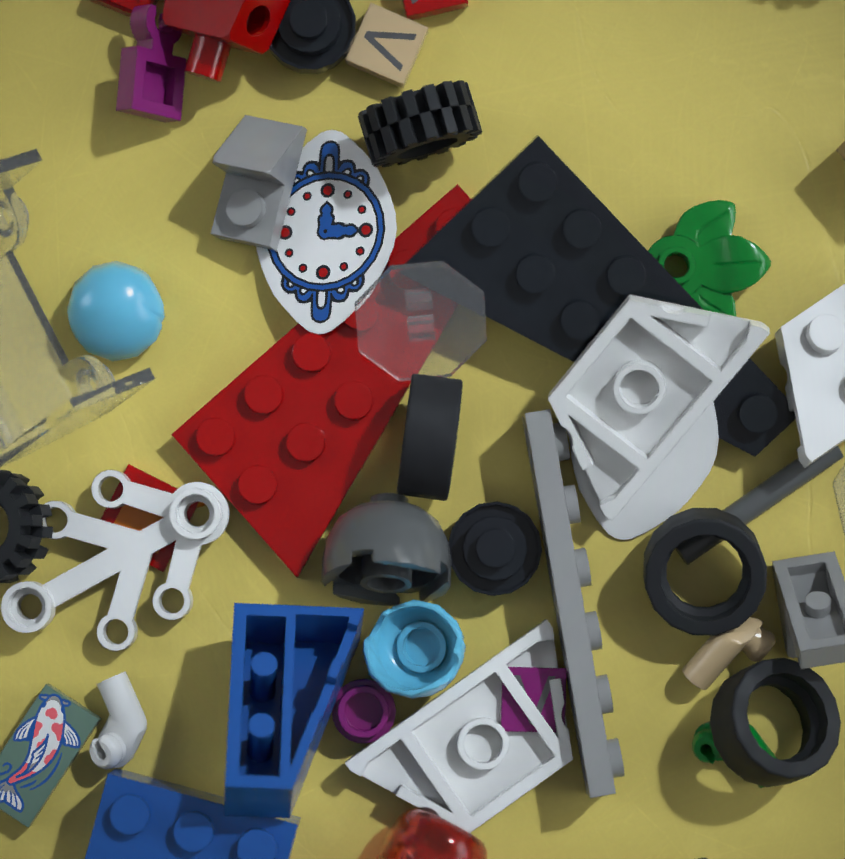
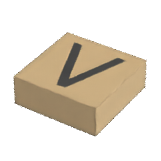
[345,3,428,88]

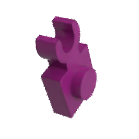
[116,4,186,122]

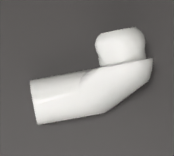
[89,671,147,769]

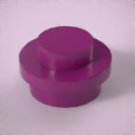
[332,679,396,743]

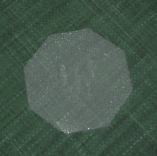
[355,261,487,382]

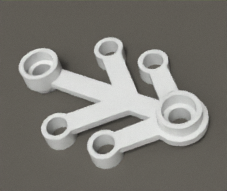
[1,470,230,651]

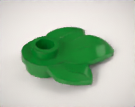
[648,200,771,316]

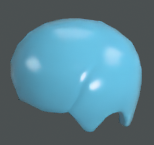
[67,261,165,362]
[363,599,466,699]

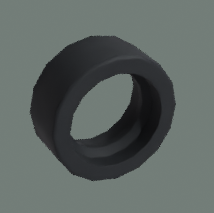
[397,374,463,501]
[643,508,767,636]
[710,657,841,787]

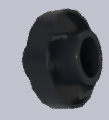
[269,0,356,74]
[449,501,542,596]

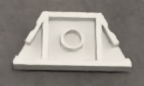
[775,284,845,468]
[548,294,770,521]
[345,619,573,834]

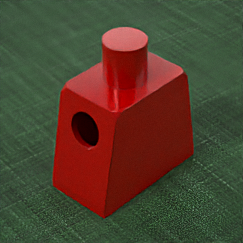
[162,0,291,82]

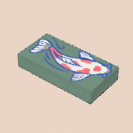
[0,683,102,827]

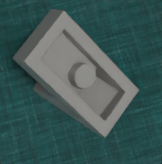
[211,115,307,251]
[772,551,845,669]

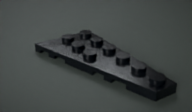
[398,135,796,457]

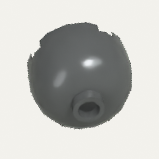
[321,493,451,606]

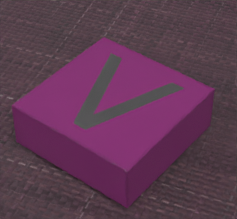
[501,667,566,733]

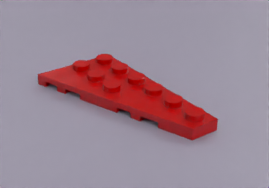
[171,184,471,578]

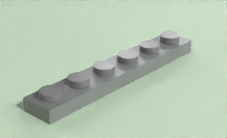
[522,409,624,798]

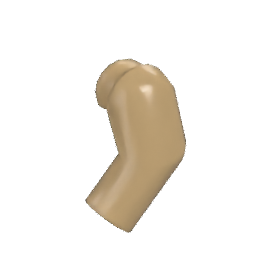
[682,617,776,690]

